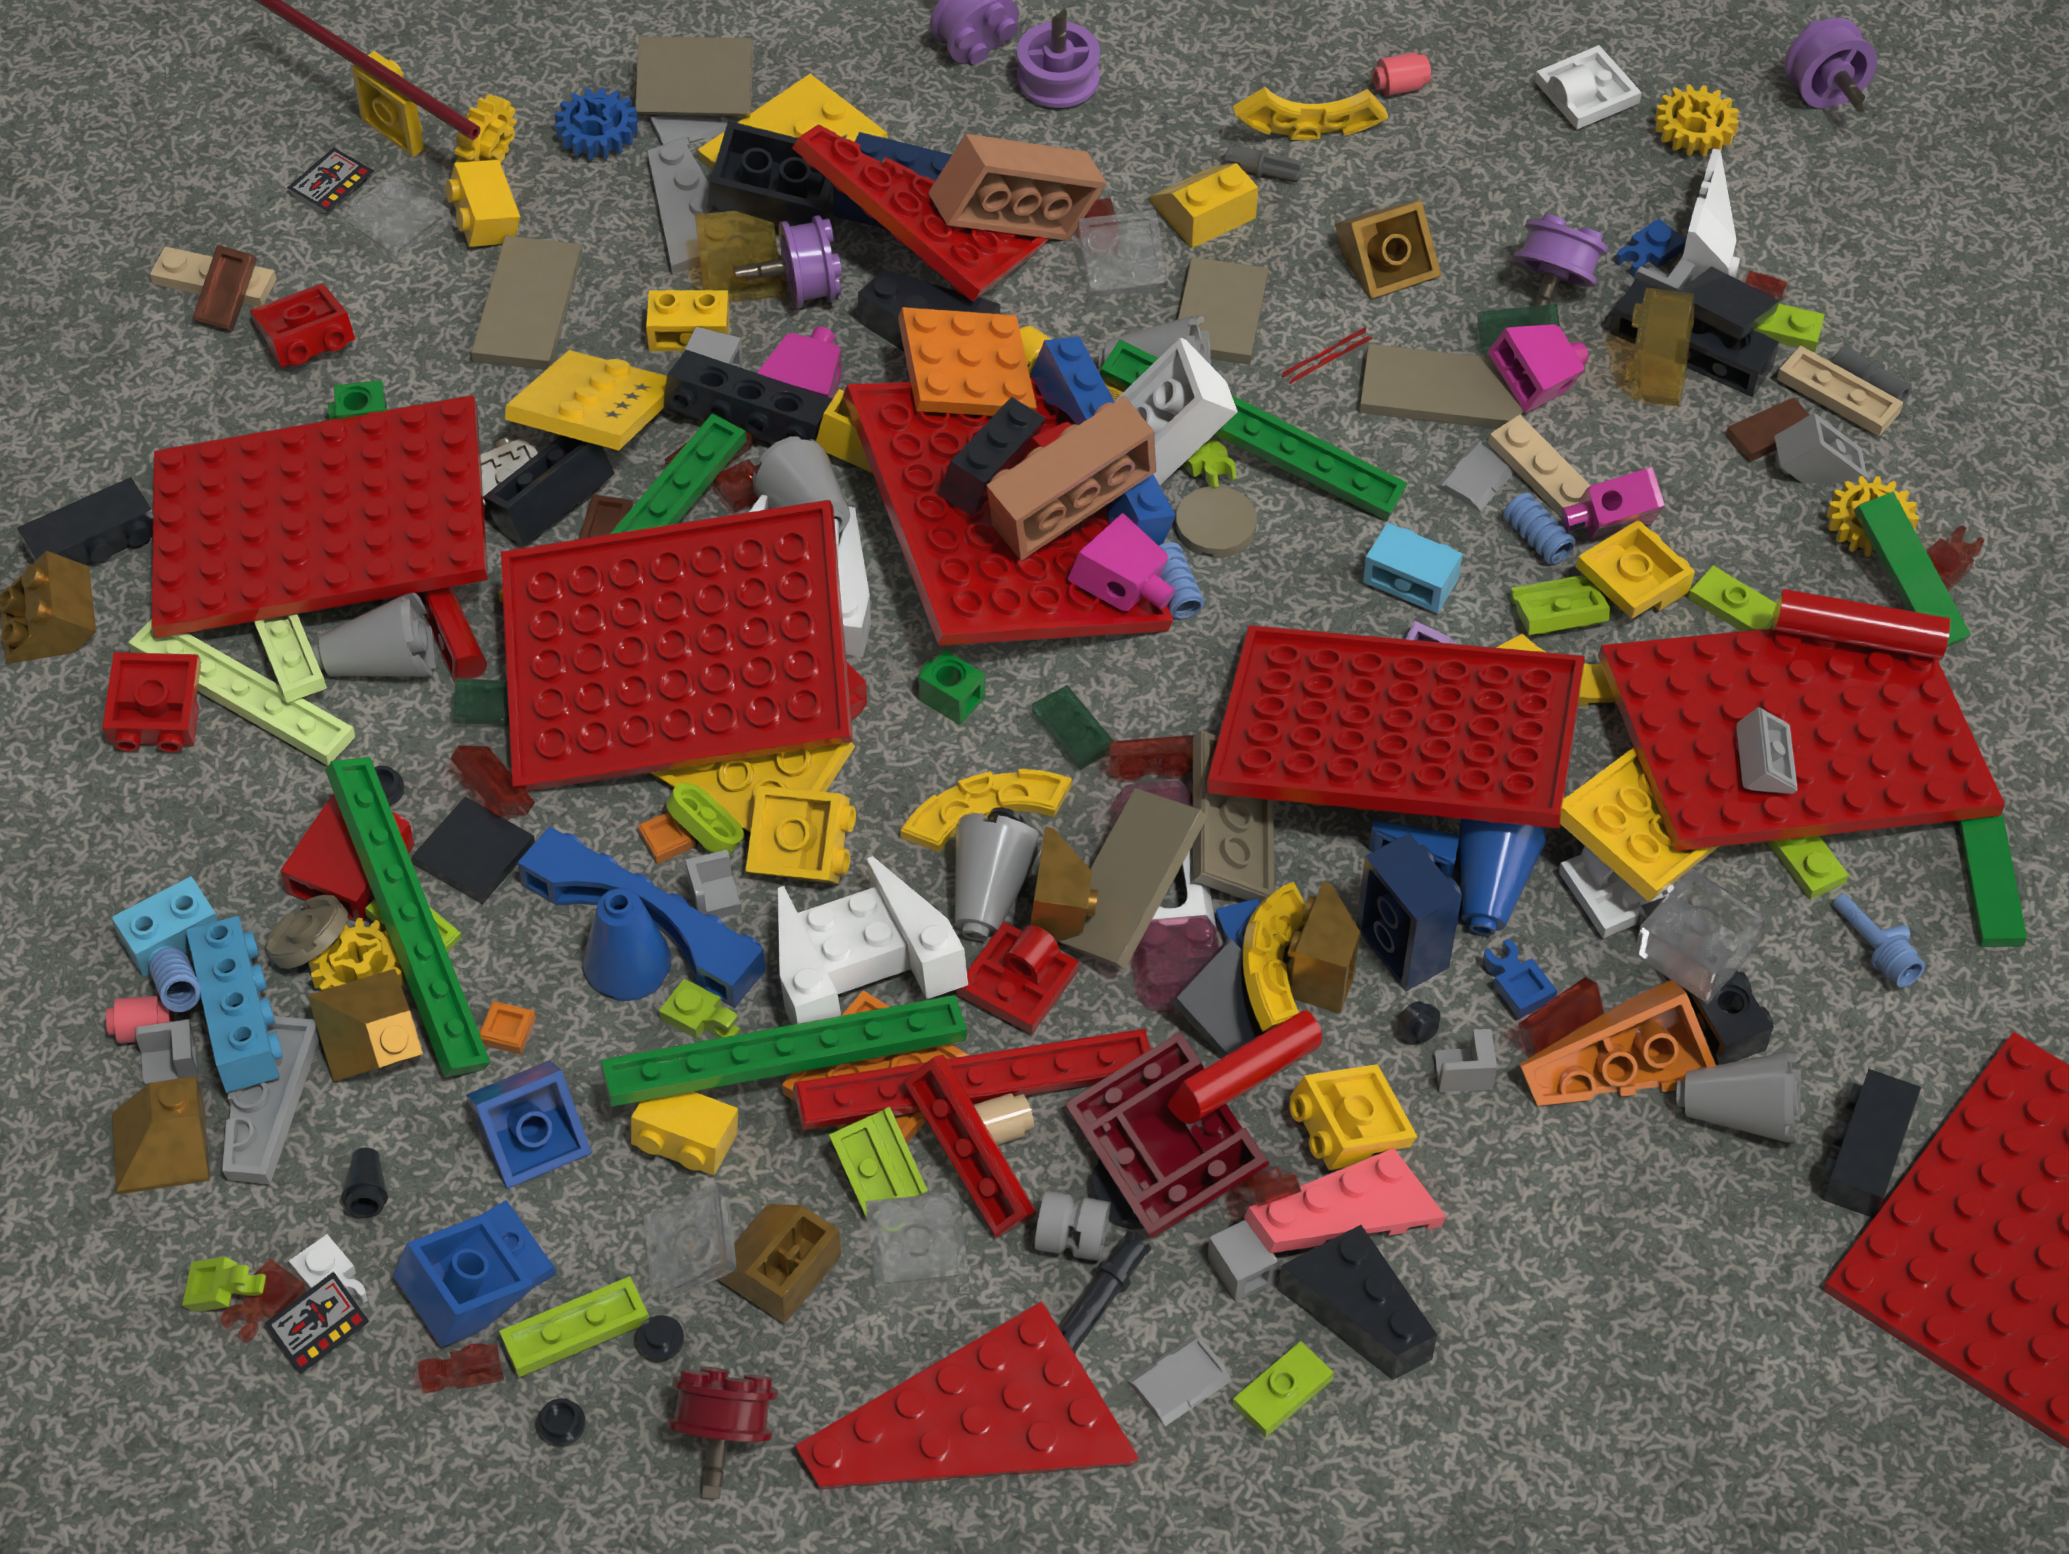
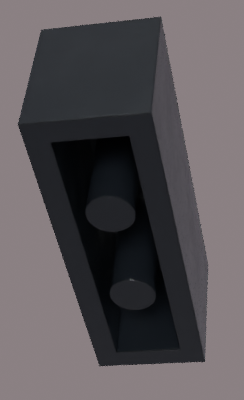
[938,397,1046,517]
[483,435,615,546]
[17,477,154,566]
[1820,1069,1921,1218]

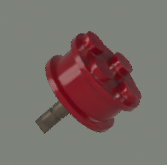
[667,1367,778,1499]

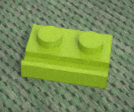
[1511,575,1610,635]
[829,1107,928,1219]

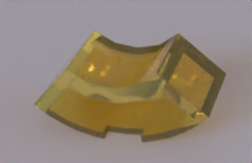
[1625,288,1694,406]

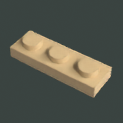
[150,247,276,307]
[1777,345,1903,437]
[1487,414,1591,518]

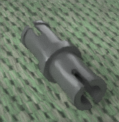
[1832,345,1912,403]

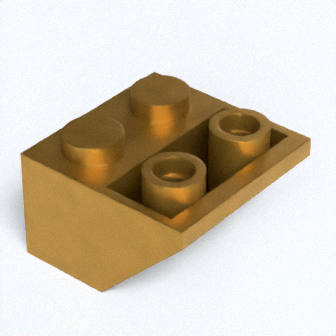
[0,551,96,664]
[1287,881,1360,1014]
[710,1204,842,1324]

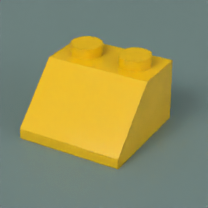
[1149,163,1258,248]

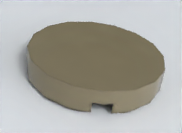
[1176,486,1257,558]
[266,895,348,969]

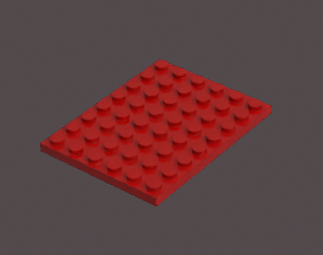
[843,378,1173,646]
[152,395,489,638]
[501,500,853,793]
[1208,625,1585,828]
[1598,628,2005,851]
[1823,1031,2069,1449]

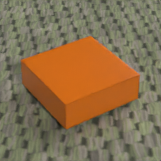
[637,812,696,864]
[479,1001,536,1055]

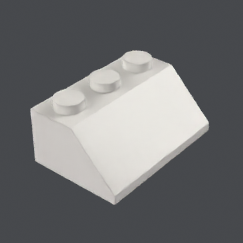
[1115,338,1238,485]

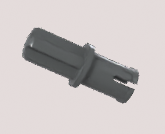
[1224,143,1302,182]

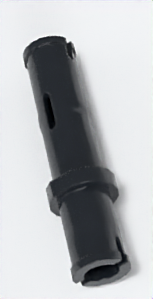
[1059,1231,1151,1354]

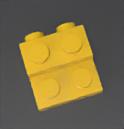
[352,51,424,157]
[1575,519,1695,619]
[746,785,856,884]
[1289,1064,1418,1170]

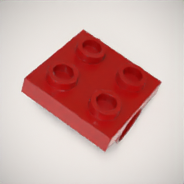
[957,922,1079,1035]

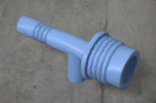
[1833,894,1925,987]

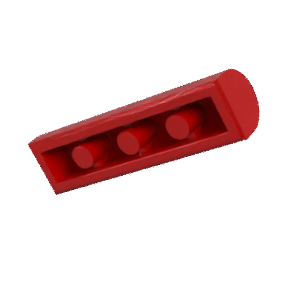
[415,587,487,684]
[1772,589,1950,660]
[1167,1010,1322,1124]
[903,1055,1038,1238]

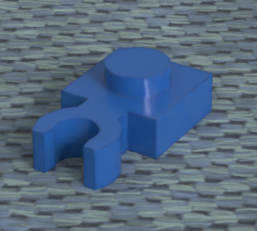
[1615,218,1686,277]
[1483,939,1557,1019]

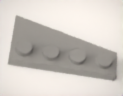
[647,138,744,275]
[222,1016,320,1184]

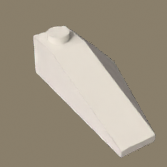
[1683,149,1740,281]

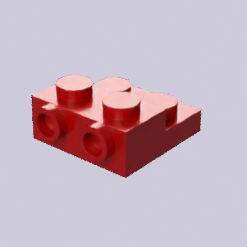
[249,283,356,368]
[102,652,202,753]

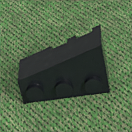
[858,270,1000,351]
[1278,1225,1437,1380]

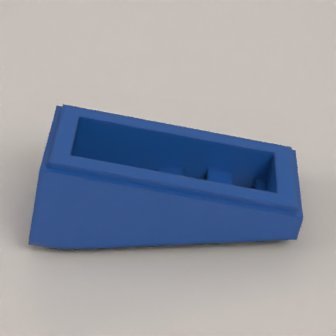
[1369,820,1460,878]

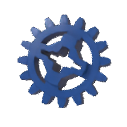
[555,87,638,160]

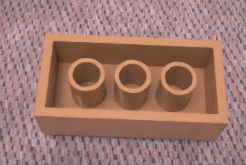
[928,133,1107,241]
[987,396,1157,560]

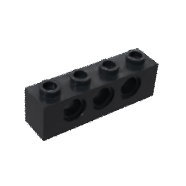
[1610,278,1779,397]
[664,349,833,444]
[1635,889,1774,1065]

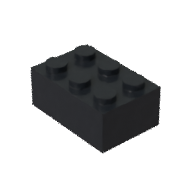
[707,121,833,227]

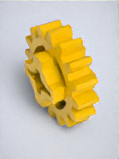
[1655,84,1739,157]
[454,94,517,164]
[1826,476,1919,557]
[309,918,404,991]

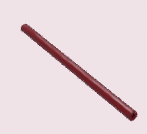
[254,0,480,140]

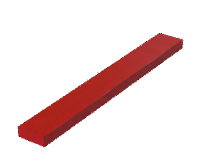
[793,1029,1151,1130]

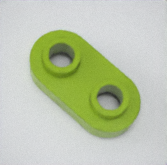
[666,783,744,855]

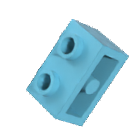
[1363,522,1463,613]
[112,876,218,977]

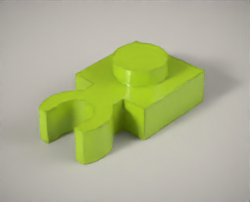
[1181,436,1237,488]

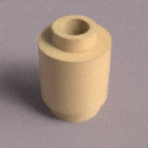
[974,1093,1034,1145]

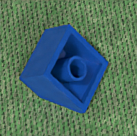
[466,1060,592,1189]
[393,1214,534,1348]

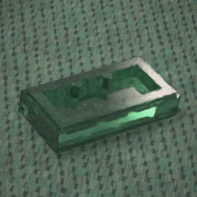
[1477,304,1560,353]
[454,678,510,726]
[1032,685,1115,770]

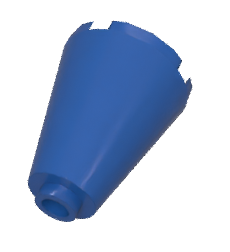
[1459,818,1546,935]
[583,888,672,1002]

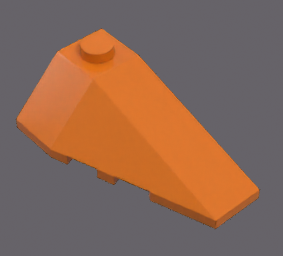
[1519,979,1716,1106]

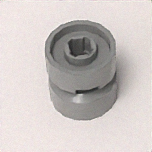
[1035,1190,1110,1261]

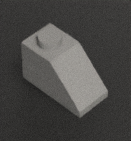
[1774,413,1868,484]

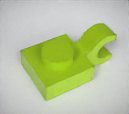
[659,979,741,1039]
[182,1256,266,1312]

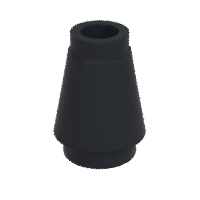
[341,1147,388,1218]

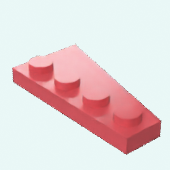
[1244,1148,1446,1253]

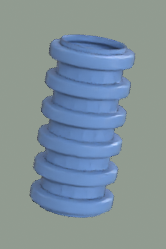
[1503,493,1575,565]
[1158,542,1204,619]
[149,947,201,1012]

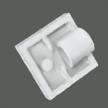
[1535,45,1642,129]
[1559,846,1677,939]

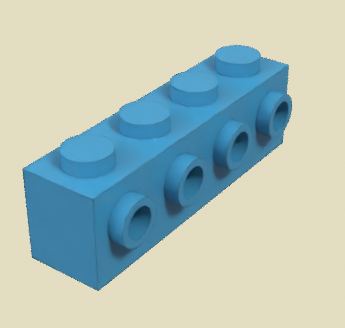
[186,916,284,1093]

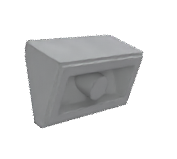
[1736,707,1797,794]

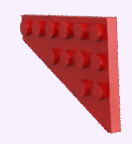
[792,124,1049,302]
[795,1301,1139,1490]

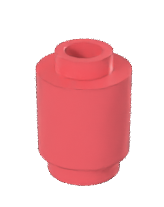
[1372,52,1431,96]
[106,995,175,1043]

